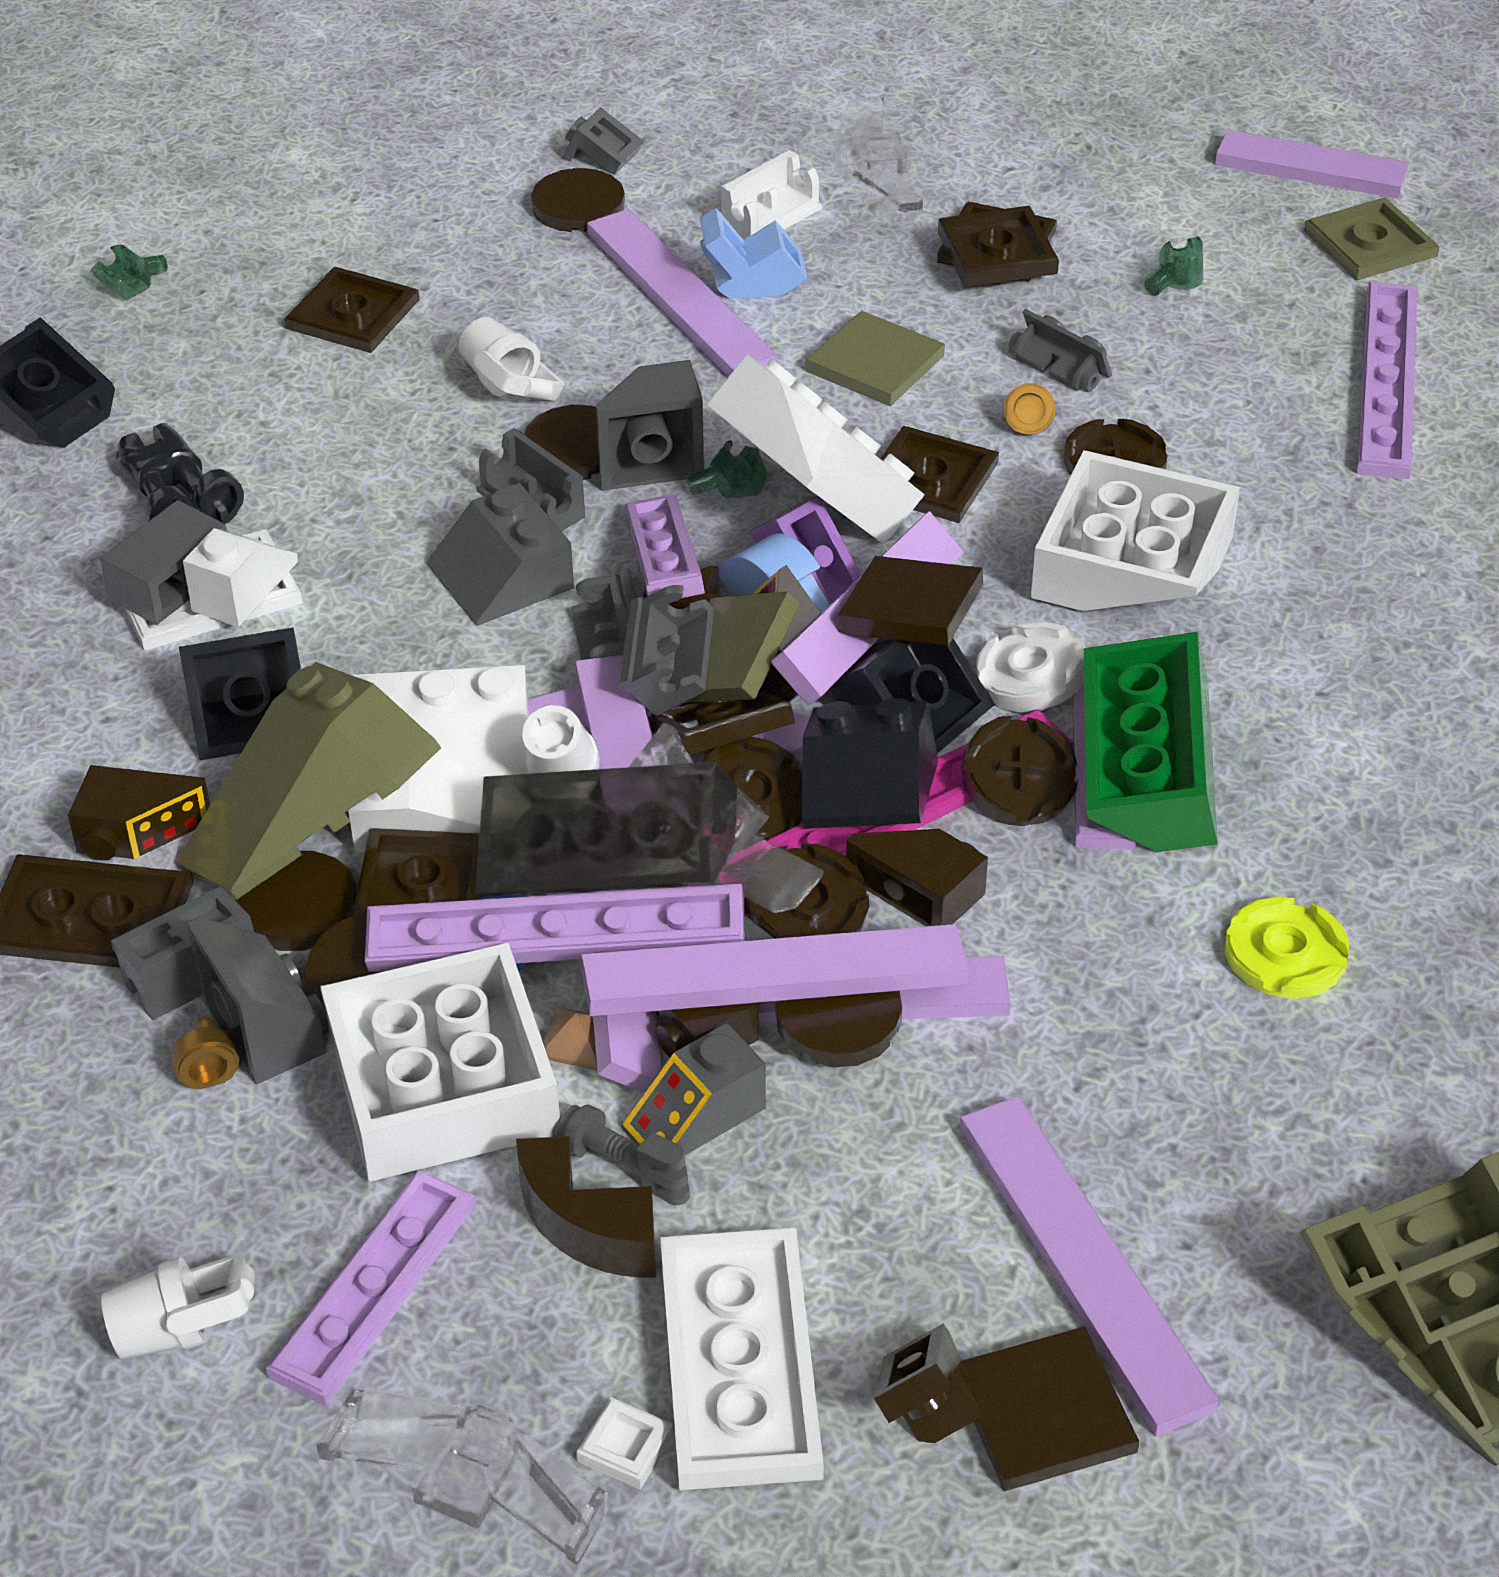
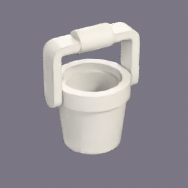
[458,317,565,401]
[521,705,600,821]
[101,1254,255,1360]

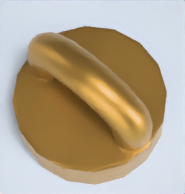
[1004,383,1056,435]
[171,1017,239,1089]

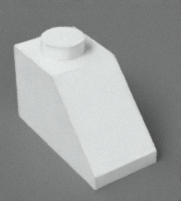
[183,528,298,627]

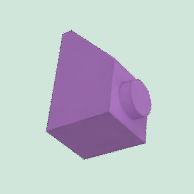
[749,496,861,604]

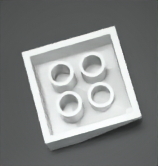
[707,354,925,543]
[1031,450,1240,611]
[348,665,534,852]
[320,943,560,1182]

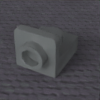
[562,107,644,175]

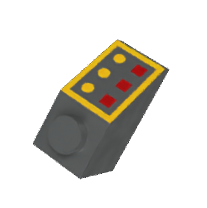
[622,1023,766,1155]

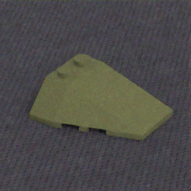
[176,662,441,899]
[1300,1152,1499,1466]

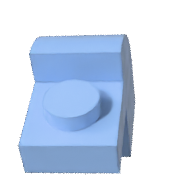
[700,208,808,299]
[718,533,830,613]

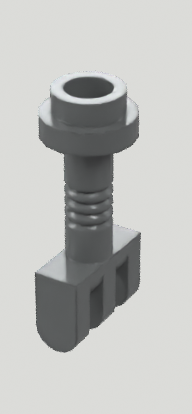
[557,1104,690,1205]

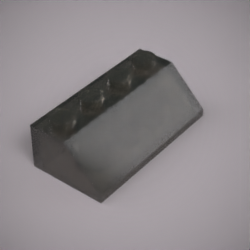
[475,762,738,897]

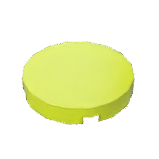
[1224,896,1350,999]

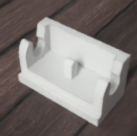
[721,150,822,240]

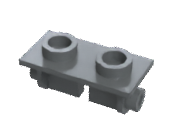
[1009,309,1112,391]

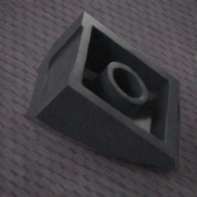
[0,317,115,448]

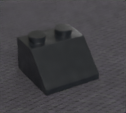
[179,627,301,760]
[829,638,995,754]
[802,698,938,829]

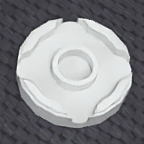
[975,622,1086,712]

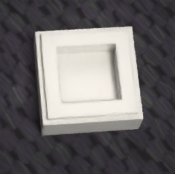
[576,1397,674,1490]

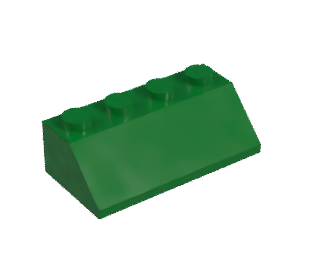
[1084,631,1218,852]

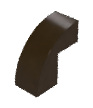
[516,1136,656,1278]

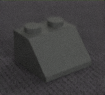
[596,360,704,491]
[428,483,574,626]
[186,917,329,1085]

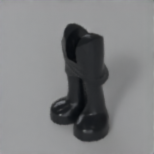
[115,423,244,524]

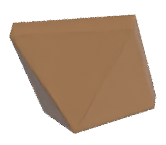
[543,1007,598,1071]

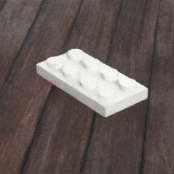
[660,1228,824,1491]

